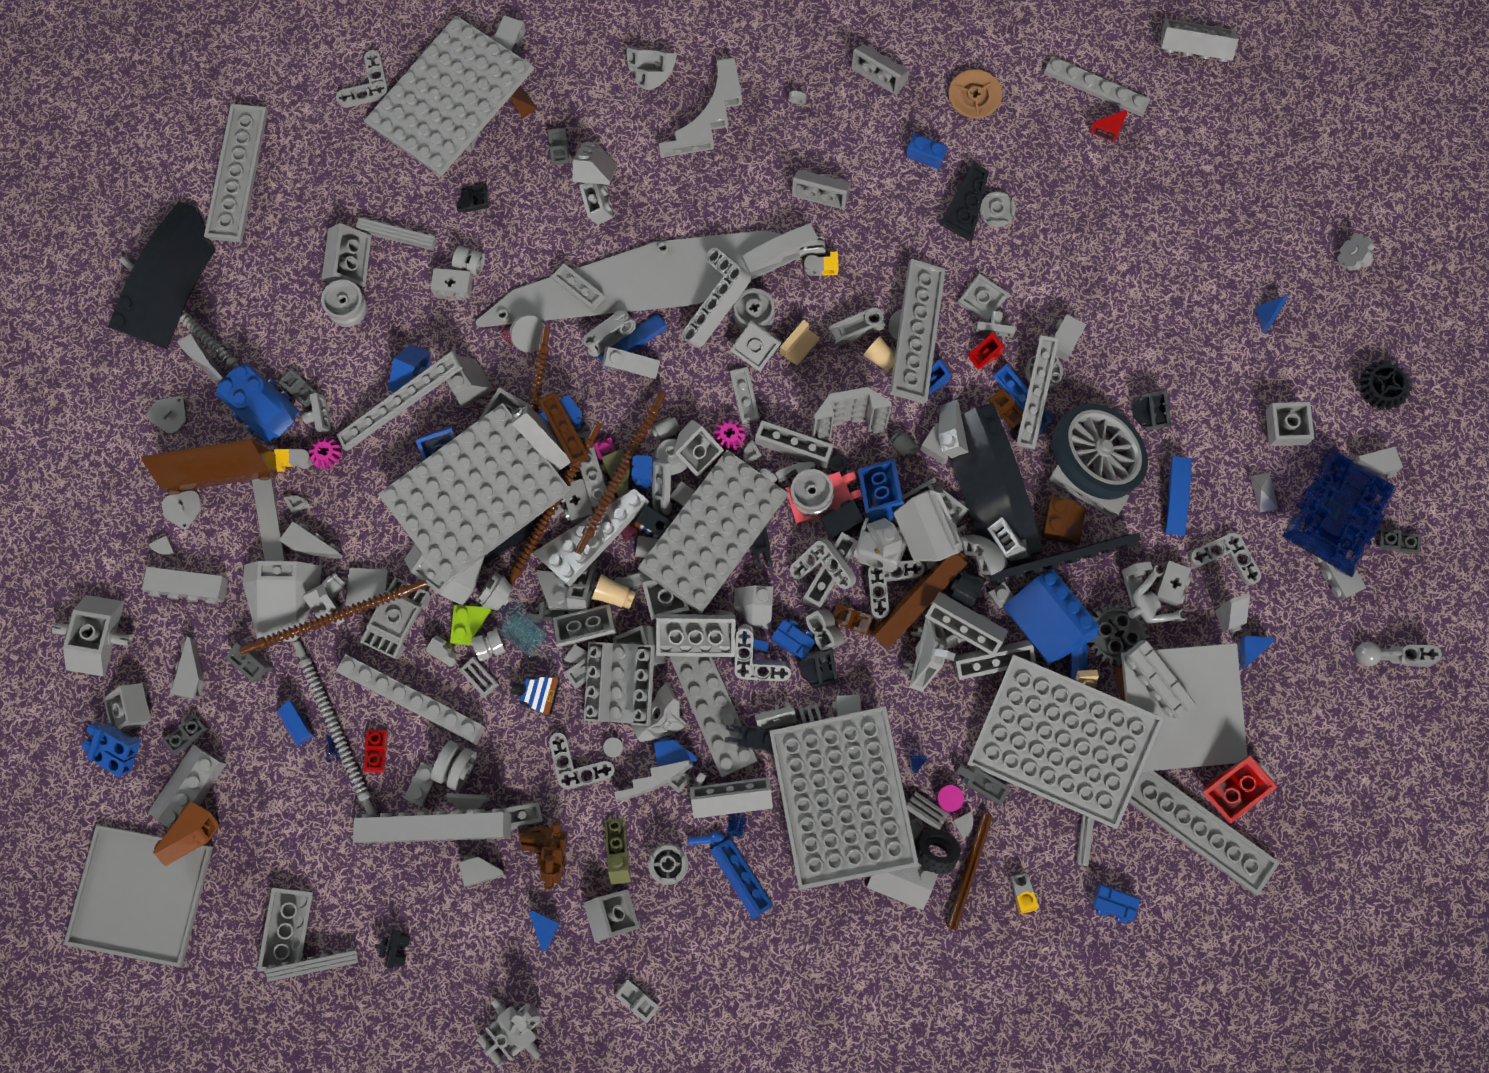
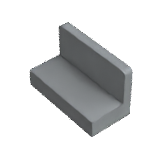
[303,584,345,625]

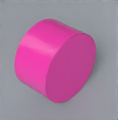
[936,785,964,812]

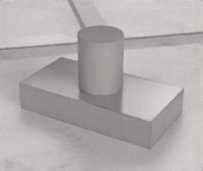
[975,311,1015,338]
[302,393,332,434]

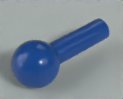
[687,831,725,846]

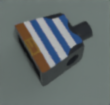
[634,505,672,539]
[511,676,560,717]

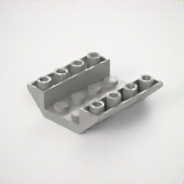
[812,387,892,442]
[584,642,655,726]

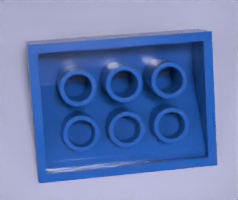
[1003,569,1099,666]

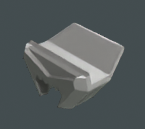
[893,489,962,561]

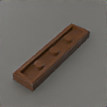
[538,392,590,467]

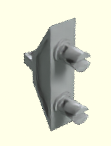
[902,611,956,692]

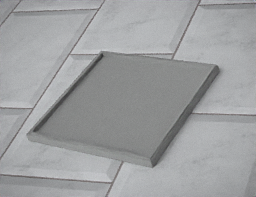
[1121,643,1247,772]
[63,824,213,968]

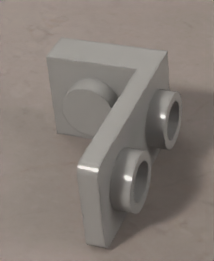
[1122,562,1153,607]

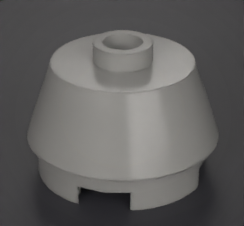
[653,439,687,475]
[476,572,513,611]
[648,844,688,885]

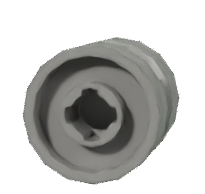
[452,245,485,276]
[472,629,506,662]

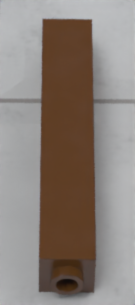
[870,552,968,649]

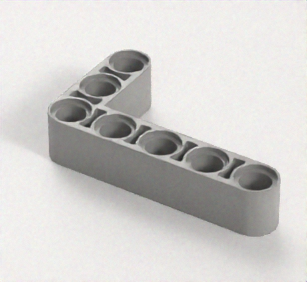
[682,248,751,348]

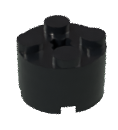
[947,568,986,609]

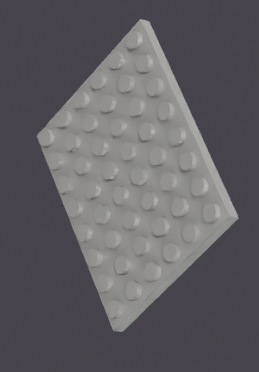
[364,16,534,177]
[378,403,571,584]
[967,654,1164,829]
[769,706,919,890]

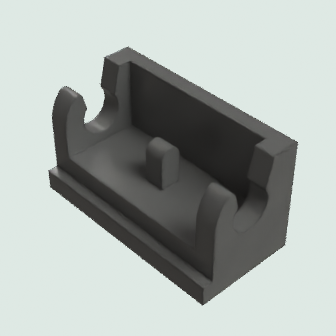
[225,643,274,683]

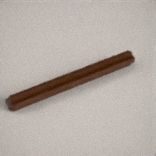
[947,813,993,930]

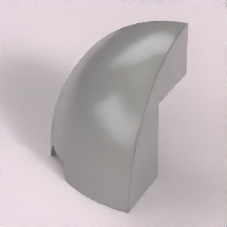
[627,48,677,90]
[960,535,1008,575]

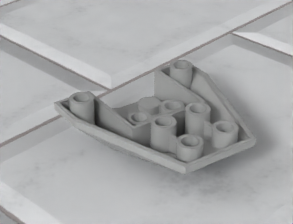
[404,544,484,605]
[243,561,322,642]

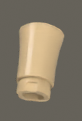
[863,336,895,375]
[592,574,636,609]

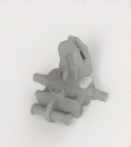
[476,998,543,1068]

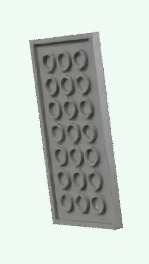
[638,450,789,614]

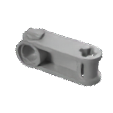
[829,307,885,346]
[582,310,636,357]

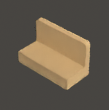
[780,320,820,366]

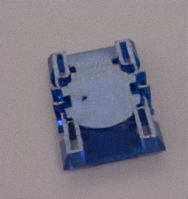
[1282,450,1397,577]

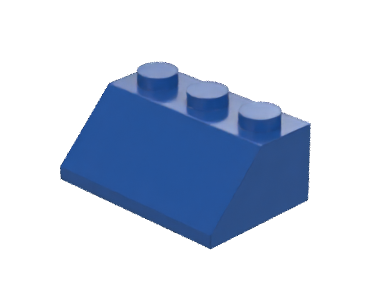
[858,458,904,523]

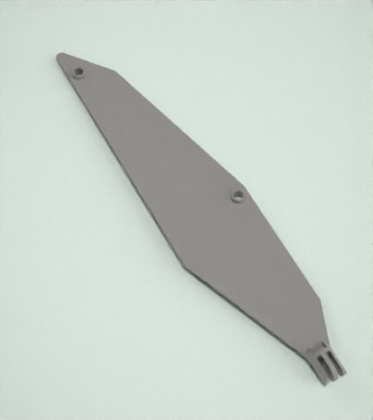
[476,230,826,327]

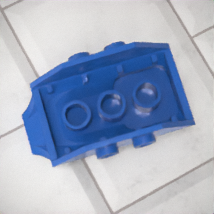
[216,363,300,444]

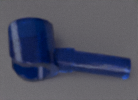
[326,735,340,763]

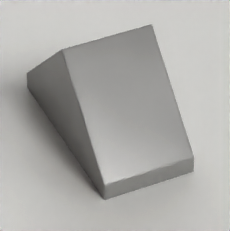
[920,423,948,464]

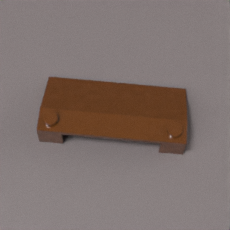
[141,439,277,495]

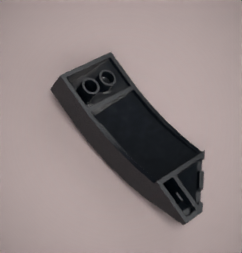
[108,201,216,350]
[949,402,1043,556]

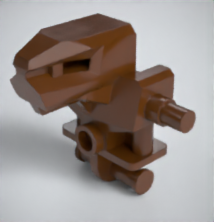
[519,821,568,889]

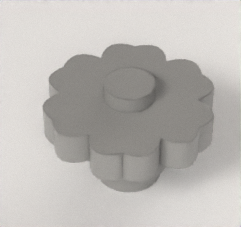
[1337,234,1375,271]

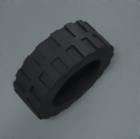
[915,829,961,874]

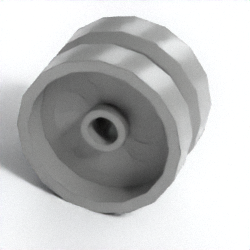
[321,280,368,327]
[734,288,775,332]
[791,469,834,516]
[431,740,477,792]

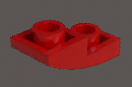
[363,730,387,773]

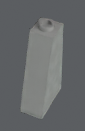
[512,405,570,472]

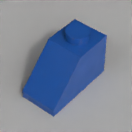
[654,737,697,767]

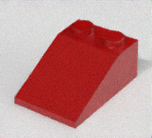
[1203,755,1278,824]

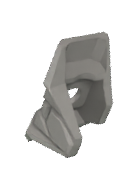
[630,682,686,742]

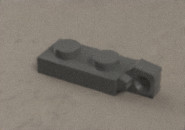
[955,765,1011,806]

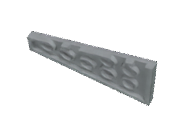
[533,489,649,587]

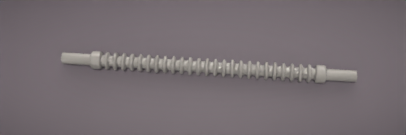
[120,256,239,369]
[293,641,377,817]

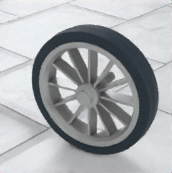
[1052,404,1148,500]

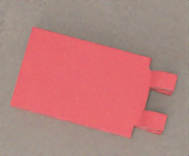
[785,472,862,525]

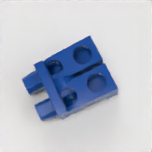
[81,722,142,777]

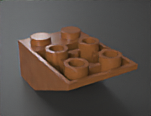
[153,802,219,866]

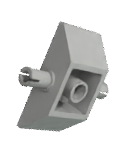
[52,595,133,677]

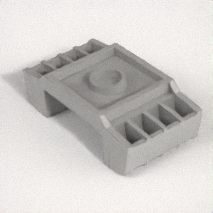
[360,577,431,659]

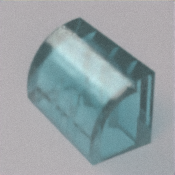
[501,610,547,657]

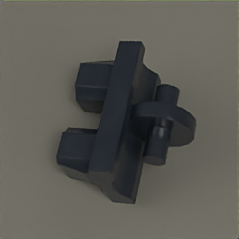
[374,929,410,968]

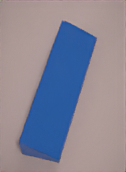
[597,314,667,370]
[993,363,1057,433]
[710,838,773,919]

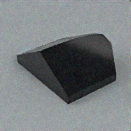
[457,184,491,213]
[1132,389,1171,431]
[798,648,839,688]

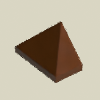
[508,86,537,119]

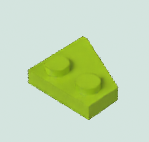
[450,605,492,645]

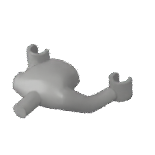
[1128,565,1187,623]

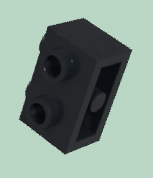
[820,500,865,541]

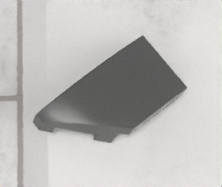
[526,601,566,622]

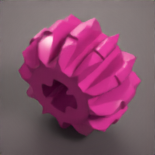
[713,419,745,451]
[309,437,342,470]

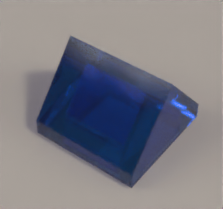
[908,756,927,775]
[727,816,747,838]

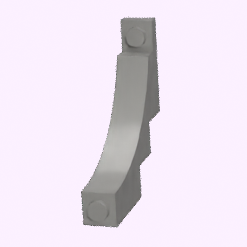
[659,58,742,158]

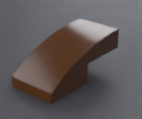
[988,388,1023,431]
[833,603,875,636]

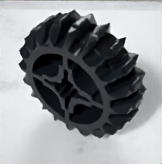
[1358,360,1412,411]

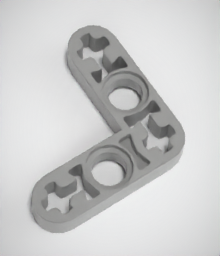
[336,50,389,108]
[1189,533,1261,585]
[790,539,856,589]
[868,560,924,620]
[734,624,791,681]
[549,733,615,790]

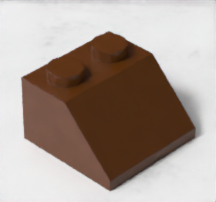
[1041,496,1086,545]

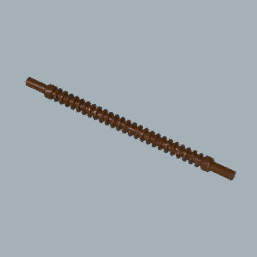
[529,327,550,413]
[575,391,666,555]
[507,421,603,586]
[239,579,428,655]

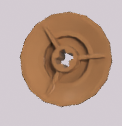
[949,69,1002,119]

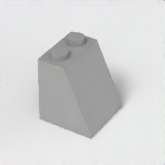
[445,355,495,409]

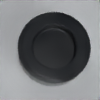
[829,454,848,474]

